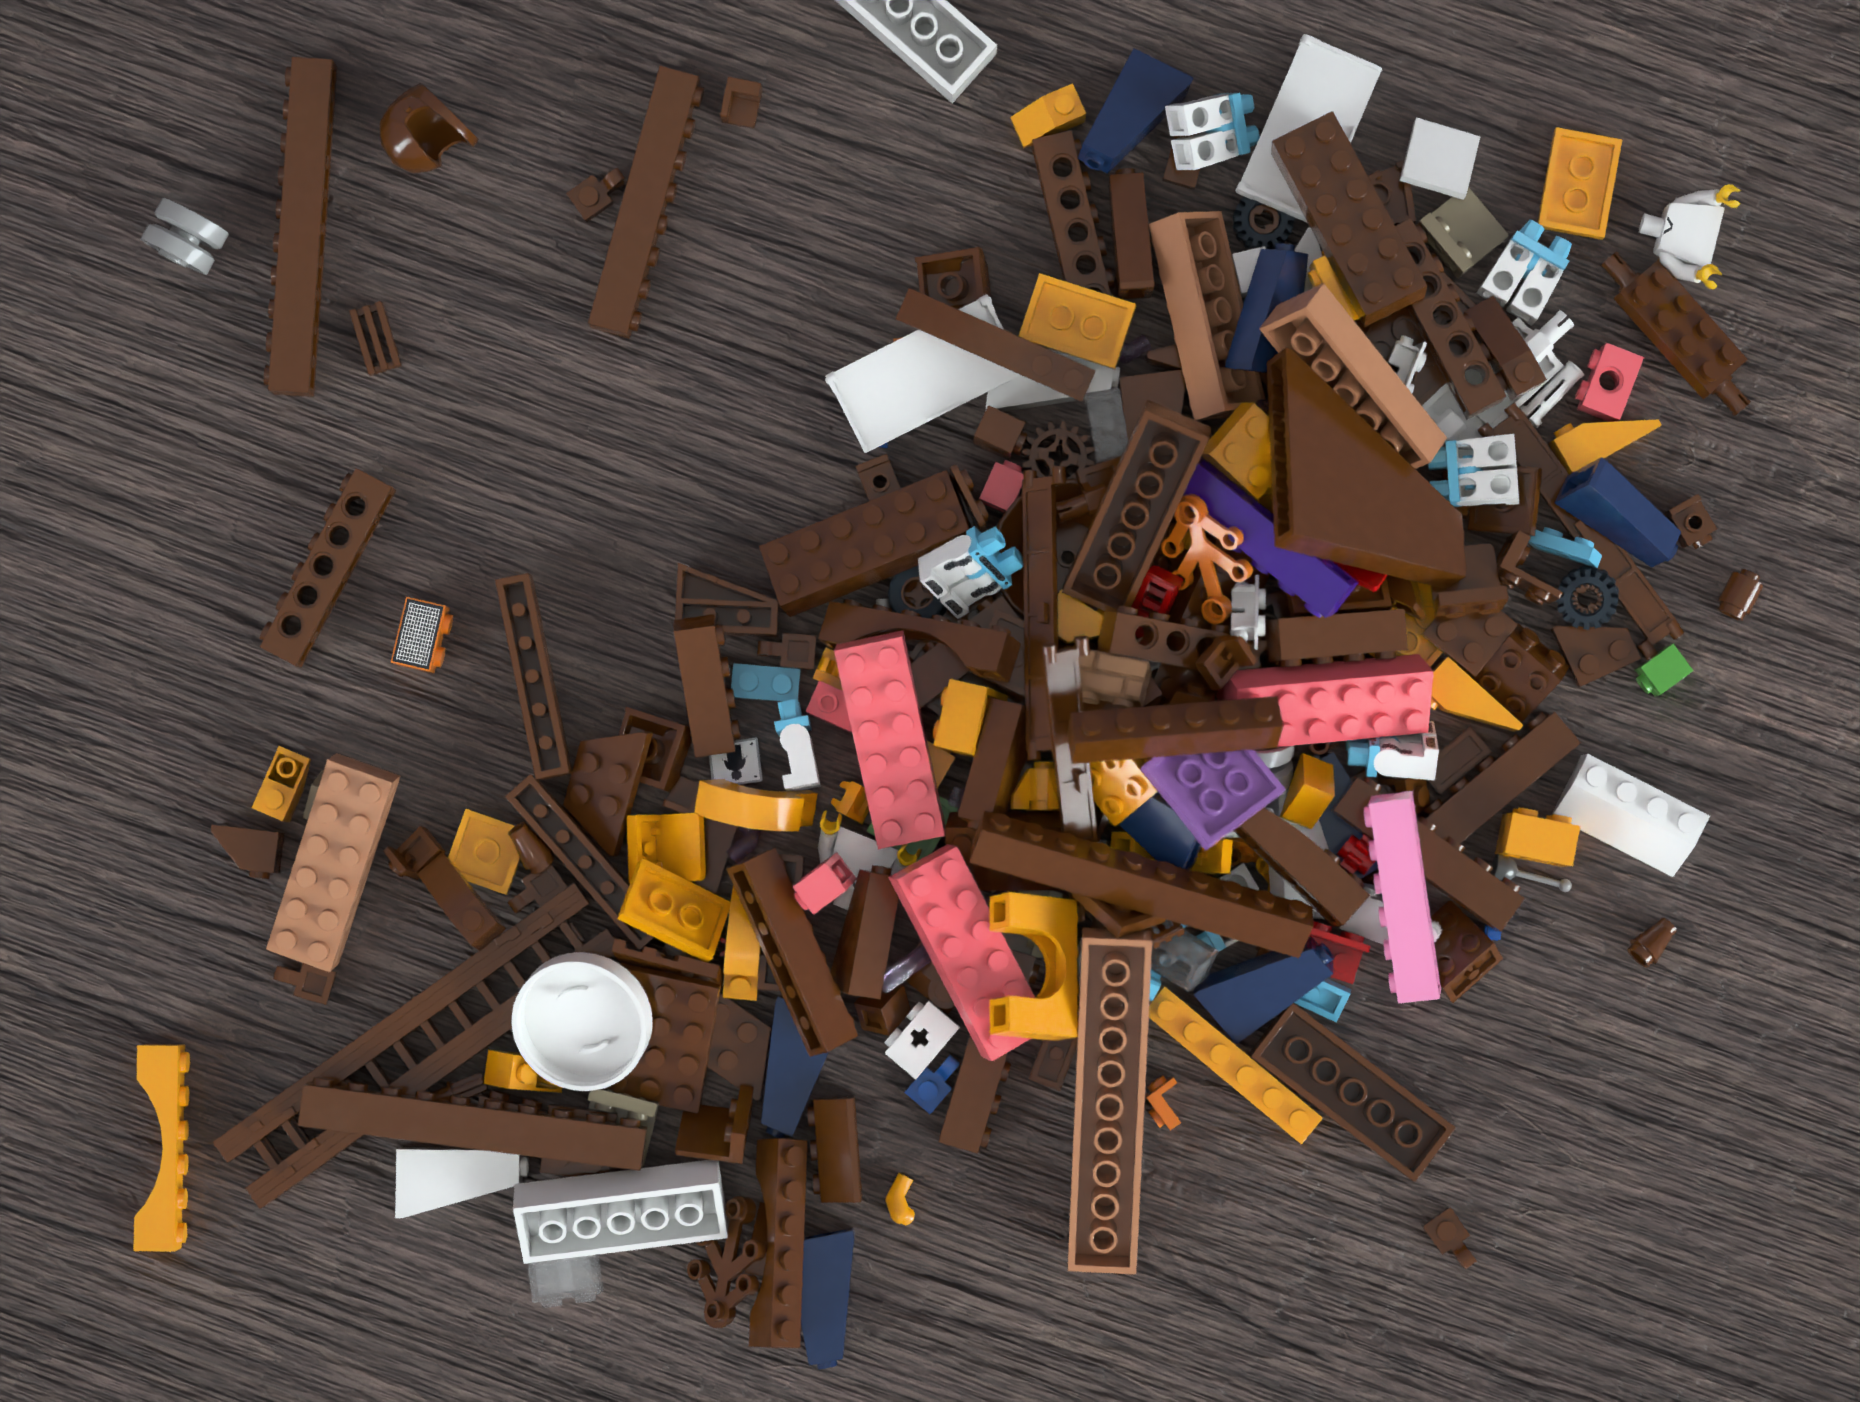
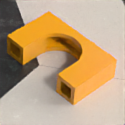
[989,892,1079,1041]

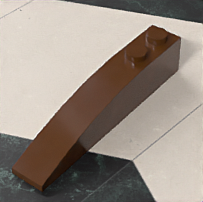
[896,288,1096,402]
[1233,808,1370,927]

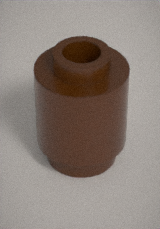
[1718,568,1763,621]

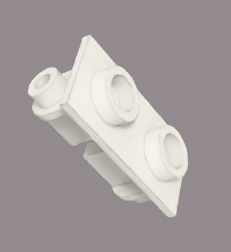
[1387,335,1427,393]
[1230,575,1266,650]

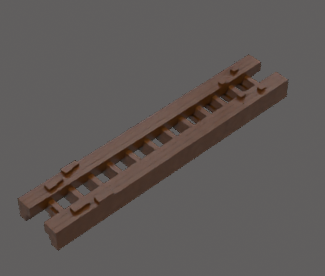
[213,883,617,1209]

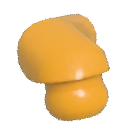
[885,1172,915,1225]

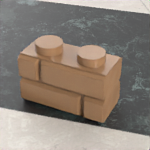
[1078,649,1152,709]

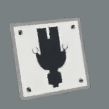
[709,738,763,785]

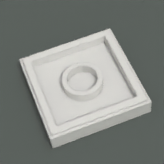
[1399,118,1480,200]

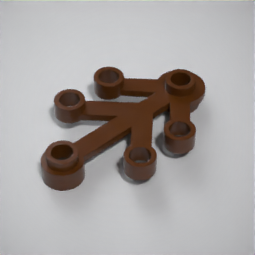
[687,1196,766,1328]

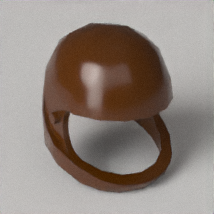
[379,83,479,173]

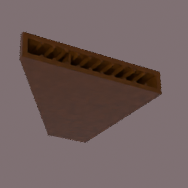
[1267,347,1467,589]

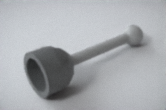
[1491,854,1572,892]

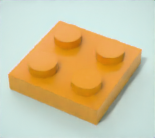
[448,809,521,895]

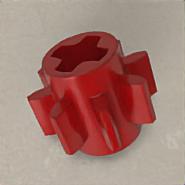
[1337,834,1376,875]

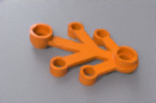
[1161,494,1253,624]

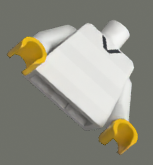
[1639,184,1741,289]
[818,811,921,910]

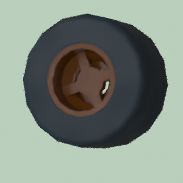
[888,566,947,619]

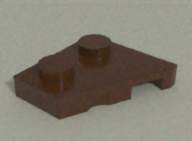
[1551,626,1641,688]

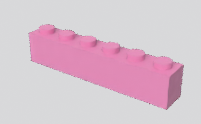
[1364,791,1441,1003]

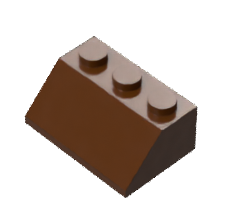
[807,1095,863,1203]

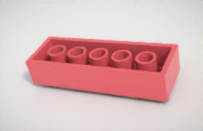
[834,631,946,849]
[1223,654,1433,747]
[888,844,1035,1061]

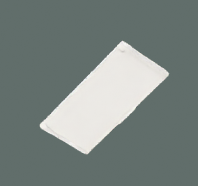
[1235,34,1382,223]
[825,294,1020,453]

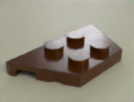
[563,731,653,857]
[708,993,771,1102]

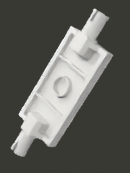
[1422,310,1574,447]

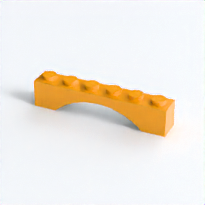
[1149,985,1323,1144]
[134,1044,190,1252]

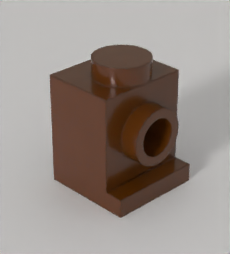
[856,454,901,501]
[1663,494,1717,549]

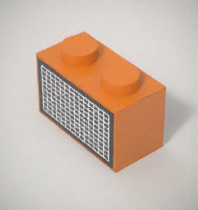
[390,597,453,674]

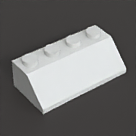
[1551,754,1710,877]

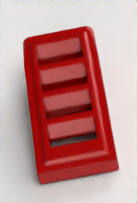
[1131,565,1183,638]

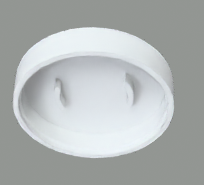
[512,952,652,1091]

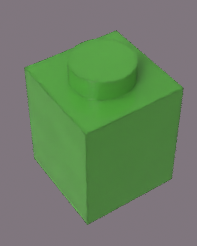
[1634,644,1693,697]

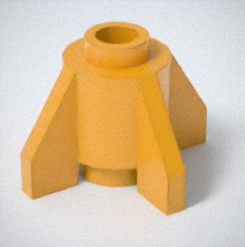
[1011,762,1059,811]

